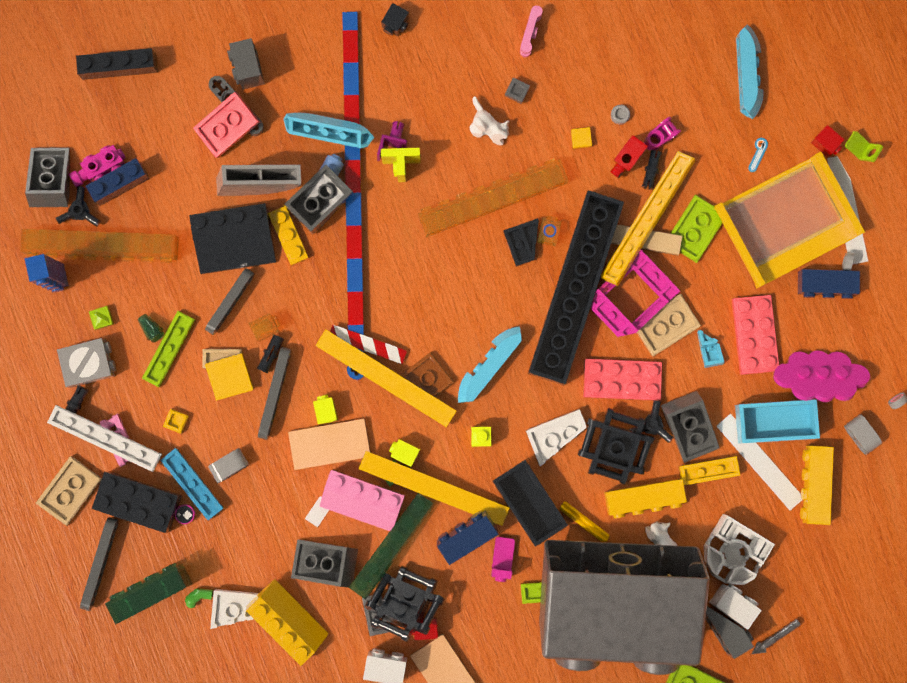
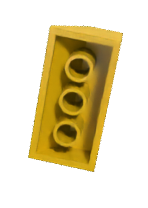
[246,579,329,666]

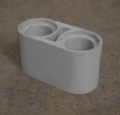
[844,414,882,455]
[208,448,249,483]

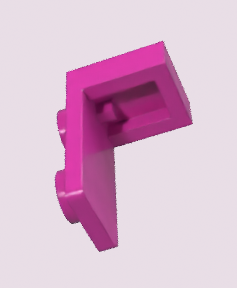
[491,537,515,582]

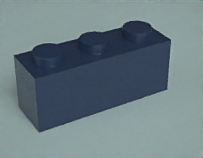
[86,158,150,206]
[798,269,860,299]
[437,510,499,565]

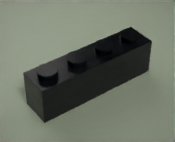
[76,48,158,80]

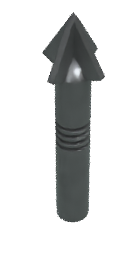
[752,619,801,654]

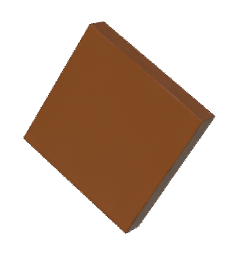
[400,352,454,397]

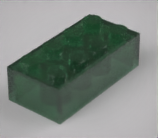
[105,563,193,625]

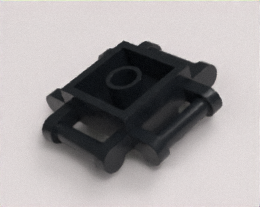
[578,408,655,485]
[365,566,445,642]

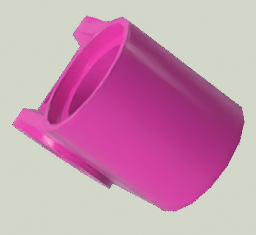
[644,116,681,151]

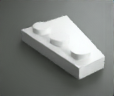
[525,409,586,466]
[210,589,259,629]

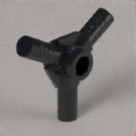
[56,186,101,227]
[629,400,674,443]

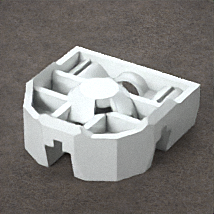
[704,514,775,585]

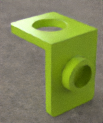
[845,131,883,162]

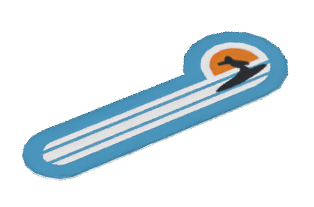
[748,138,768,172]

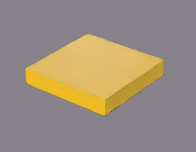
[205,353,254,401]

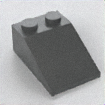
[25,148,70,207]
[285,165,353,234]
[661,391,719,463]
[291,540,358,588]
[705,606,754,659]

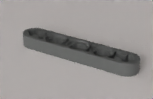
[258,347,291,440]
[80,517,119,611]

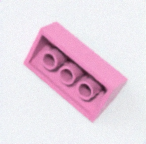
[320,470,405,532]

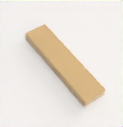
[611,225,682,256]

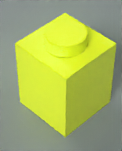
[313,395,338,425]
[471,427,491,447]
[389,439,420,467]

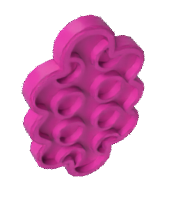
[773,350,870,402]

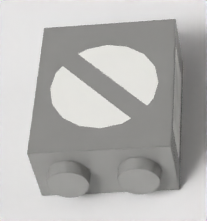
[57,338,116,388]

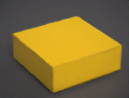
[571,127,592,149]
[163,409,189,434]

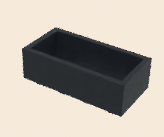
[492,460,568,547]
[92,471,182,533]

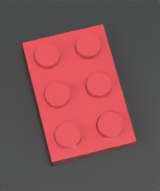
[193,92,260,158]

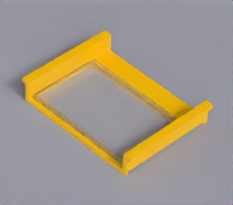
[714,152,865,288]

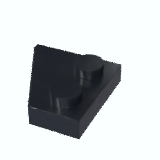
[503,218,539,267]

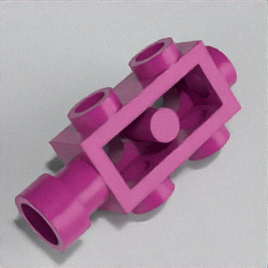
[69,145,126,187]

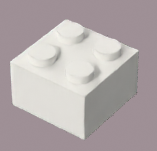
[709,584,762,630]
[363,649,407,683]

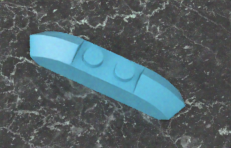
[736,24,763,119]
[283,113,374,148]
[458,326,522,403]

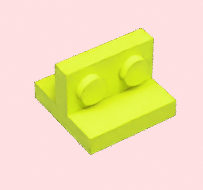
[381,148,421,182]

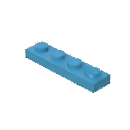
[160,448,224,521]

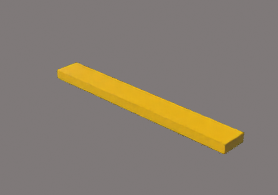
[601,151,695,286]
[315,329,456,427]
[359,451,509,526]

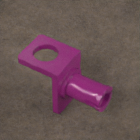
[377,121,407,161]

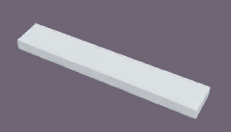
[47,405,162,472]

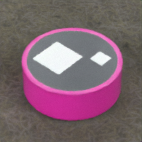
[175,505,195,524]

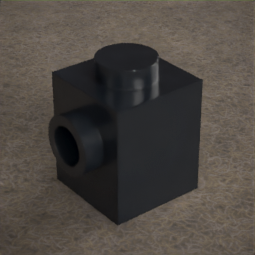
[381,3,409,36]

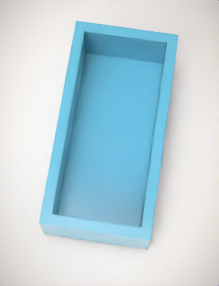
[735,400,820,444]

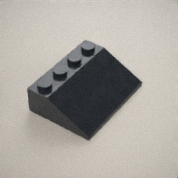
[189,203,276,274]

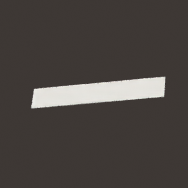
[827,156,868,264]
[717,414,802,510]

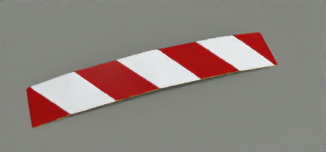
[330,325,407,364]

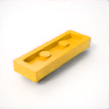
[268,206,309,266]
[679,456,740,485]

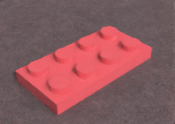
[732,295,779,375]
[583,359,662,401]

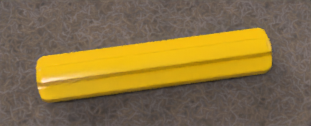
[560,502,610,542]

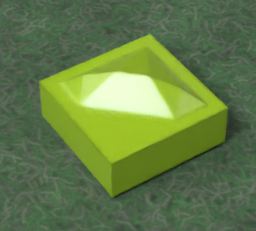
[89,306,114,330]

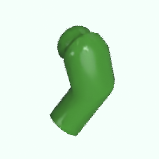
[185,588,213,608]

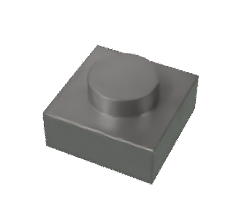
[505,78,530,104]

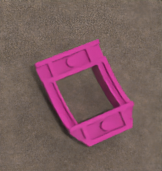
[591,250,680,337]

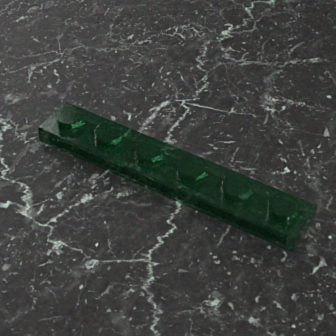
[349,493,435,600]

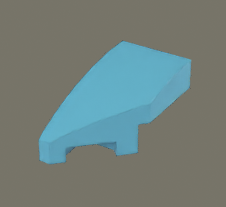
[697,330,724,368]

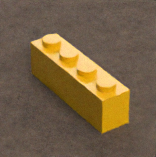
[800,446,834,525]
[604,479,687,518]

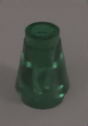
[138,314,164,343]

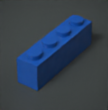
[24,254,69,292]

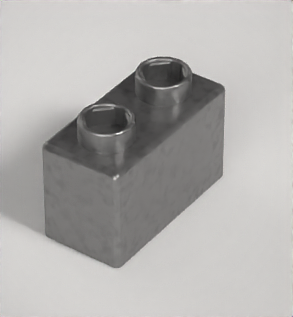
[539,540,710,675]

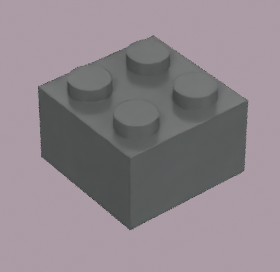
[227,38,265,90]

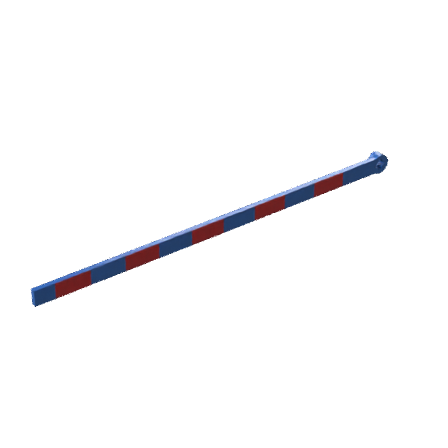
[342,12,364,380]

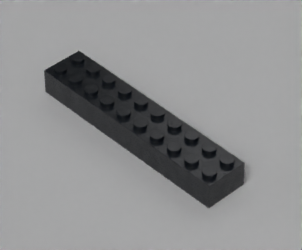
[527,190,624,386]

